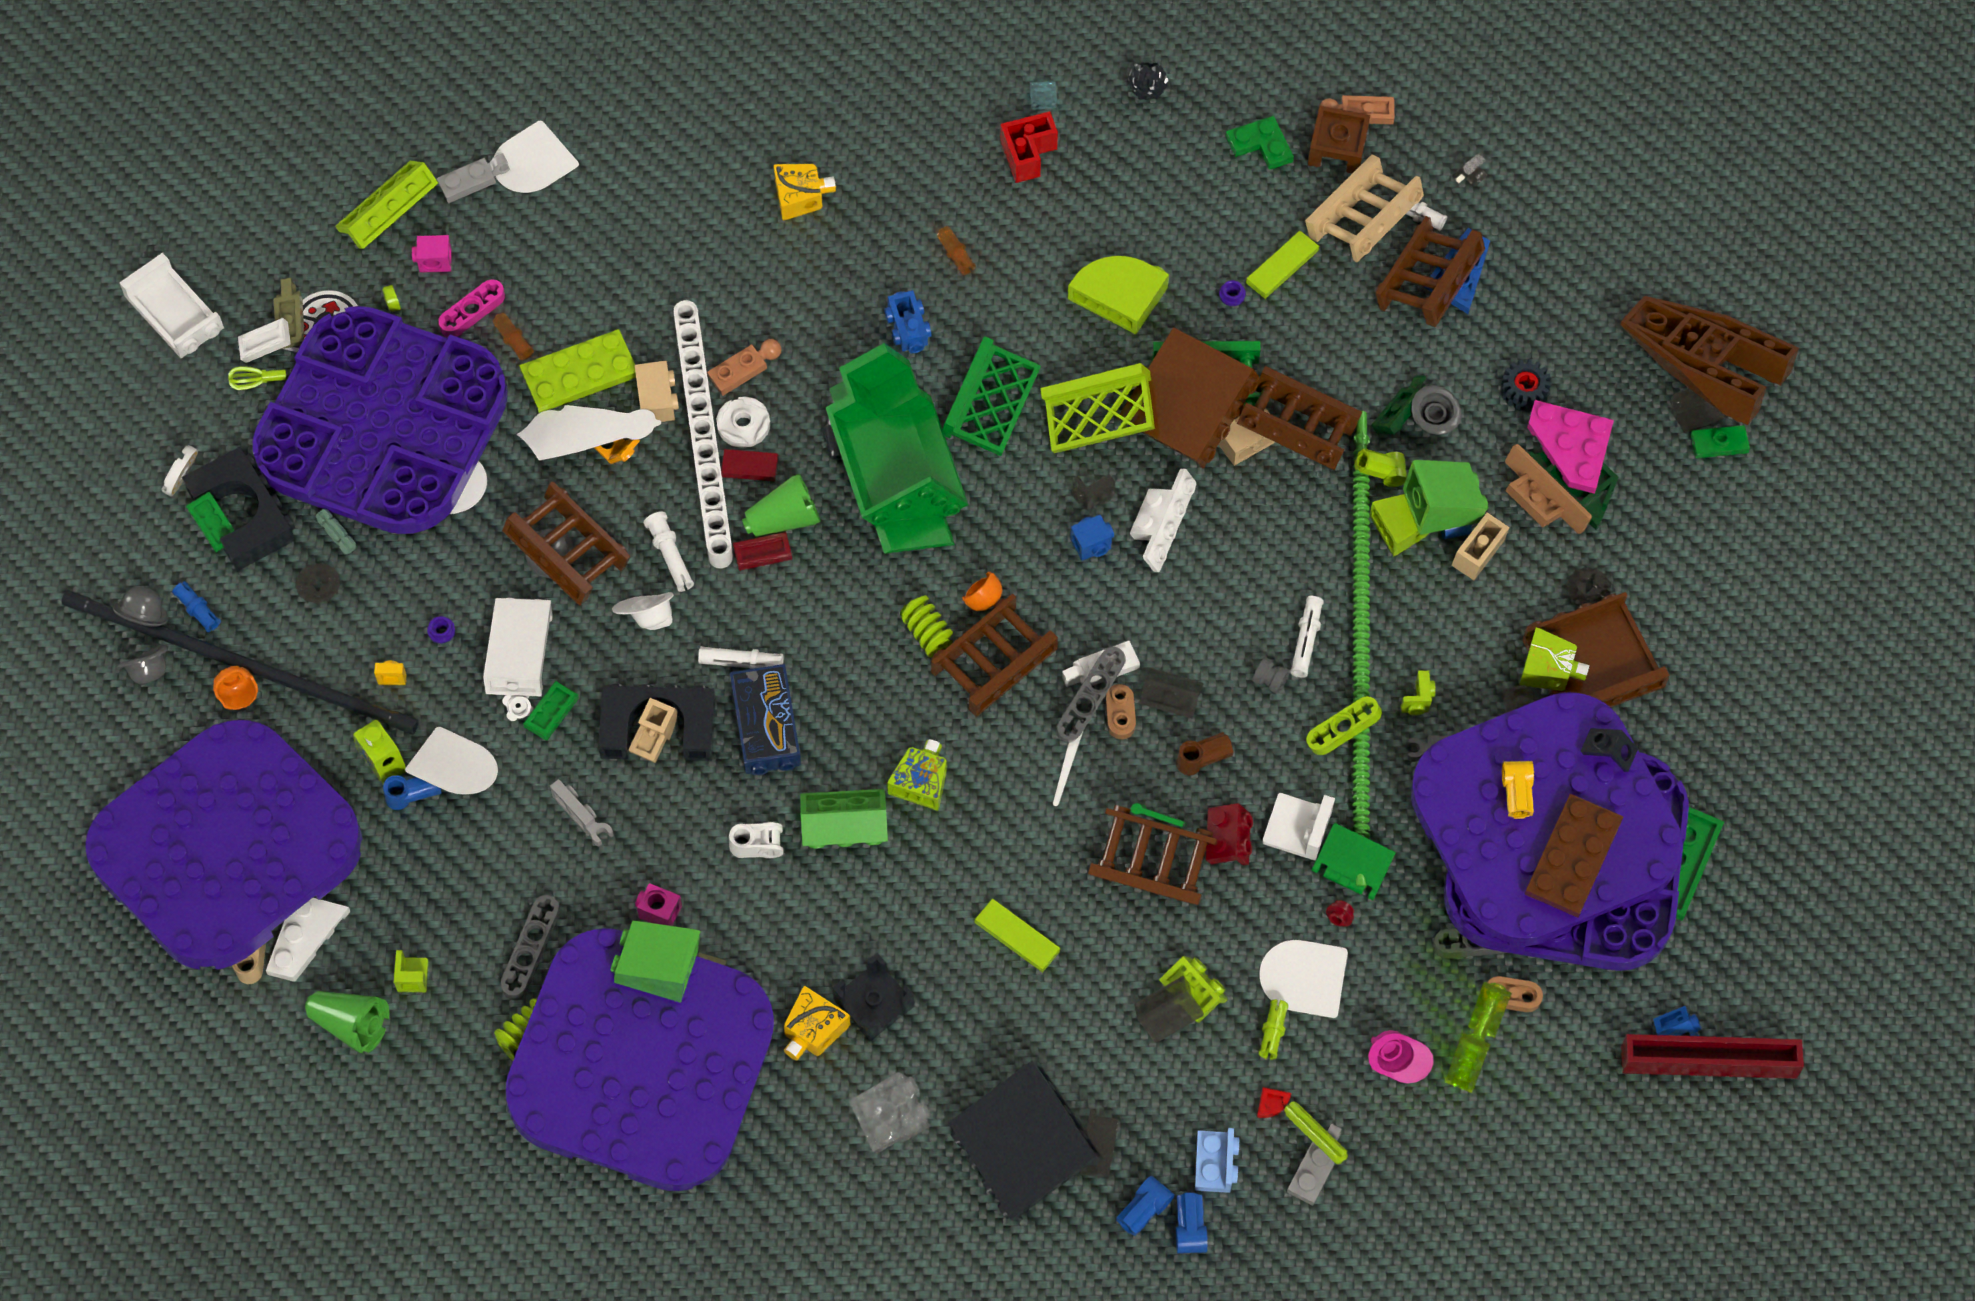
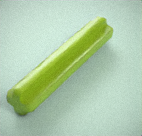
[1284,1101,1348,1164]

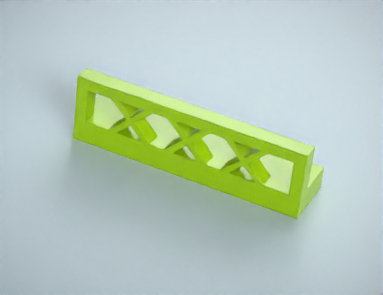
[335,160,438,249]

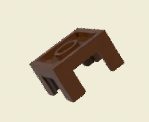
[1308,106,1371,174]

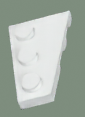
[266,898,350,982]

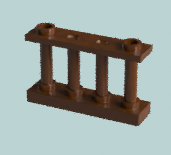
[1376,216,1485,327]
[1237,366,1362,470]
[502,481,630,606]
[931,594,1058,717]
[1088,805,1218,906]

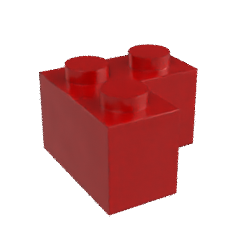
[1000,111,1058,183]

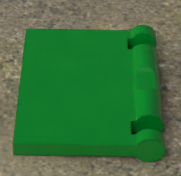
[1131,803,1188,828]
[1312,823,1396,901]

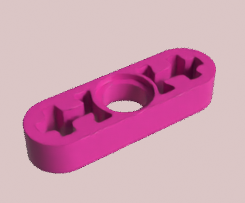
[439,280,505,337]

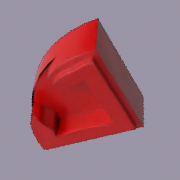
[1257,1087,1291,1118]

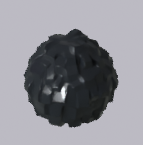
[1127,62,1169,100]

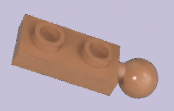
[1319,95,1394,124]
[707,339,782,396]

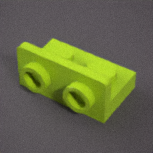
[1159,956,1228,1023]

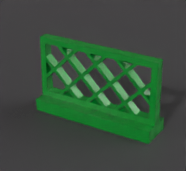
[942,336,1041,456]

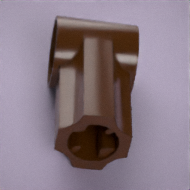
[1176,732,1234,776]

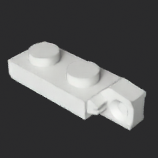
[1062,641,1140,687]

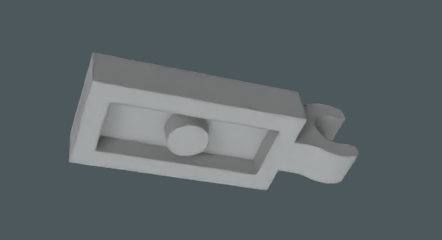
[437,153,510,203]
[550,779,613,847]
[1287,1124,1342,1206]

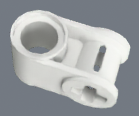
[729,822,784,858]

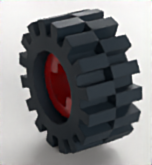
[1500,359,1551,412]

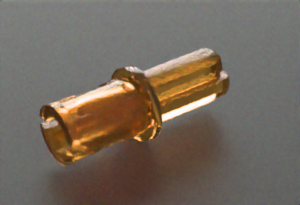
[937,226,976,275]
[493,313,534,360]

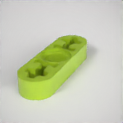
[1306,696,1382,755]

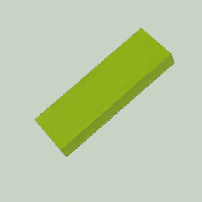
[1246,231,1319,299]
[975,898,1060,973]

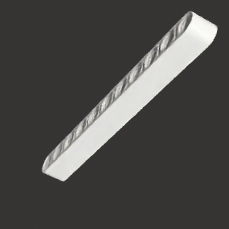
[674,300,733,568]

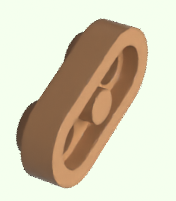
[1106,684,1136,739]
[1484,976,1543,1012]

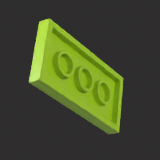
[519,329,636,413]

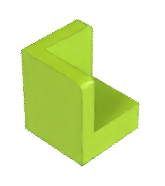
[394,950,429,992]

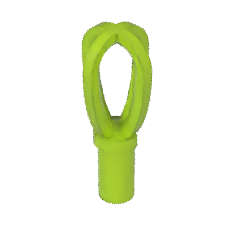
[228,366,287,390]

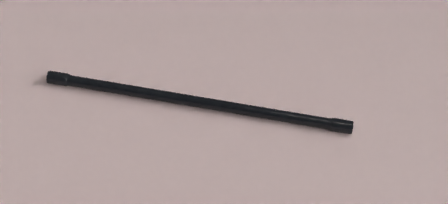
[62,590,419,735]

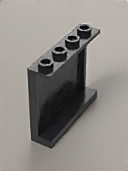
[948,1060,1104,1222]

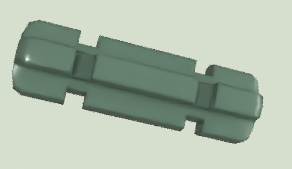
[316,509,356,555]

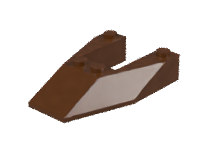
[1620,296,1799,425]

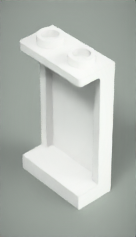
[120,253,224,358]
[483,598,553,696]

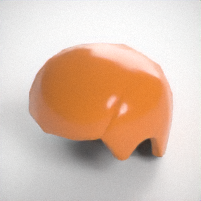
[962,572,1002,611]
[213,666,258,710]

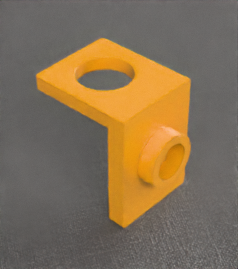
[594,438,640,464]

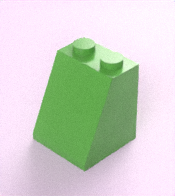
[1403,460,1488,535]
[611,921,701,1003]

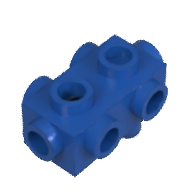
[884,290,932,353]

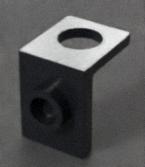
[1581,728,1638,772]

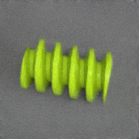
[900,595,953,658]
[494,998,537,1060]

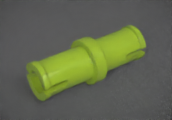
[1259,999,1289,1060]

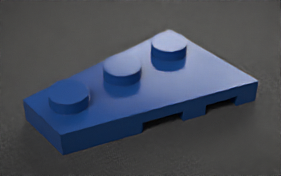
[1424,228,1490,314]

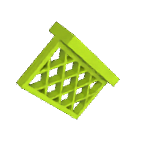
[1040,363,1155,453]

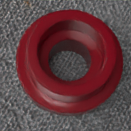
[1326,900,1354,927]

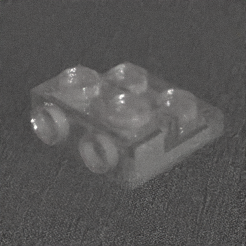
[849,1072,931,1153]

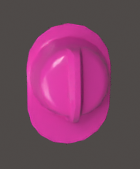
[1368,1030,1433,1084]

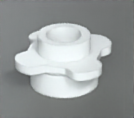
[502,695,534,721]

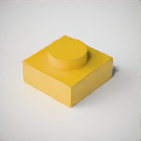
[374,660,407,685]

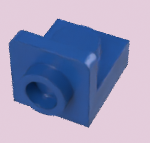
[1653,1006,1702,1036]

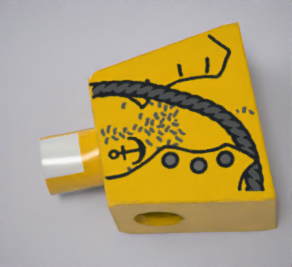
[774,164,836,220]
[784,986,851,1061]

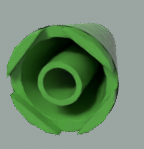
[742,474,821,537]
[305,991,390,1054]

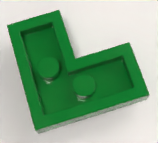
[1226,116,1294,170]

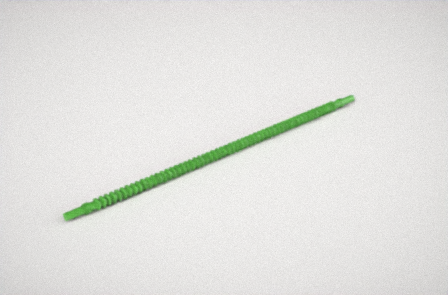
[1352,411,1370,888]

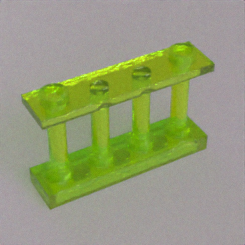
[1445,982,1512,1093]

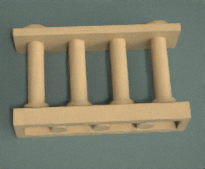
[1305,155,1424,262]

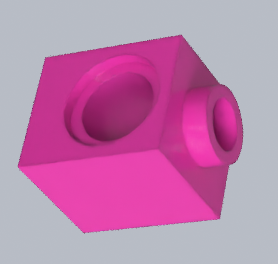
[412,235,452,272]
[635,883,682,926]

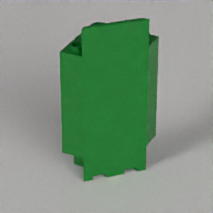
[825,343,968,554]

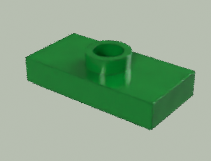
[1690,425,1750,459]
[186,492,235,553]
[523,681,579,741]

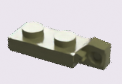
[274,278,304,349]

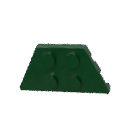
[1527,452,1619,530]

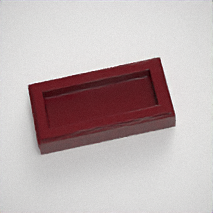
[721,449,778,482]
[733,532,792,571]

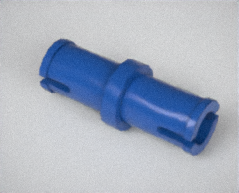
[172,581,221,632]

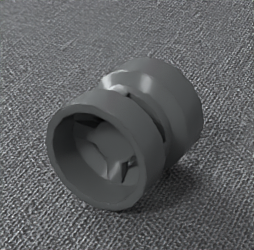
[1252,657,1290,694]

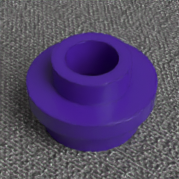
[1219,280,1246,306]
[427,616,455,643]

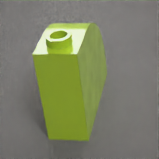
[1068,256,1169,334]

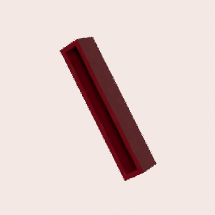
[1621,1034,1804,1079]

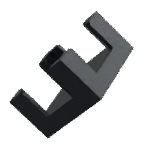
[833,953,915,1041]

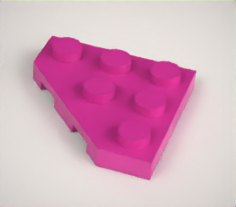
[1527,400,1614,494]

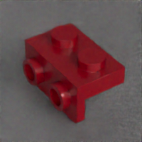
[1206,803,1253,866]

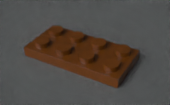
[1525,794,1624,918]

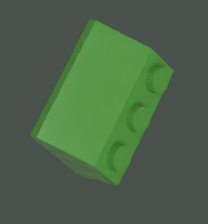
[800,789,888,849]

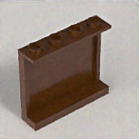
[1117,327,1259,469]
[1522,592,1670,708]

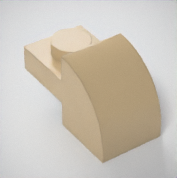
[628,698,677,763]

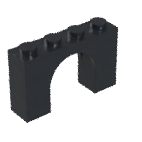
[182,447,296,572]
[598,684,716,761]

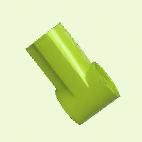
[1355,449,1407,487]

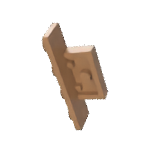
[1505,444,1592,534]

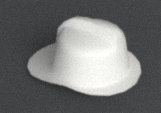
[612,592,674,630]

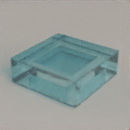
[1030,81,1057,109]

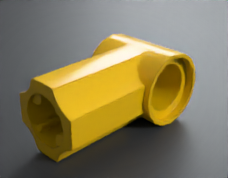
[1502,761,1534,819]

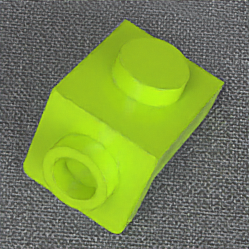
[1401,671,1435,716]

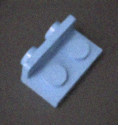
[1195,1128,1239,1193]

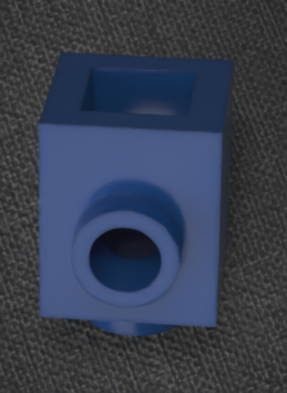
[1070,515,1114,561]

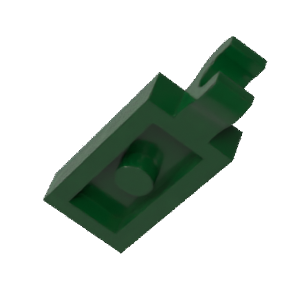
[1371,375,1430,435]

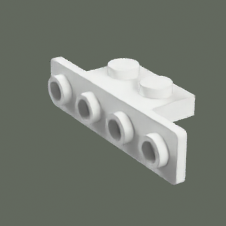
[1130,469,1196,572]

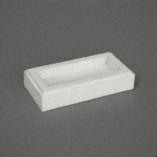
[238,318,291,363]

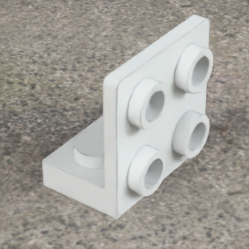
[1262,793,1335,861]

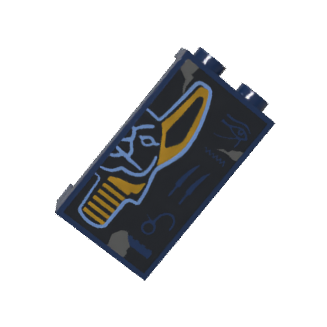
[730,664,801,775]

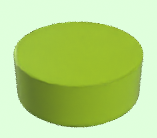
[382,285,401,312]

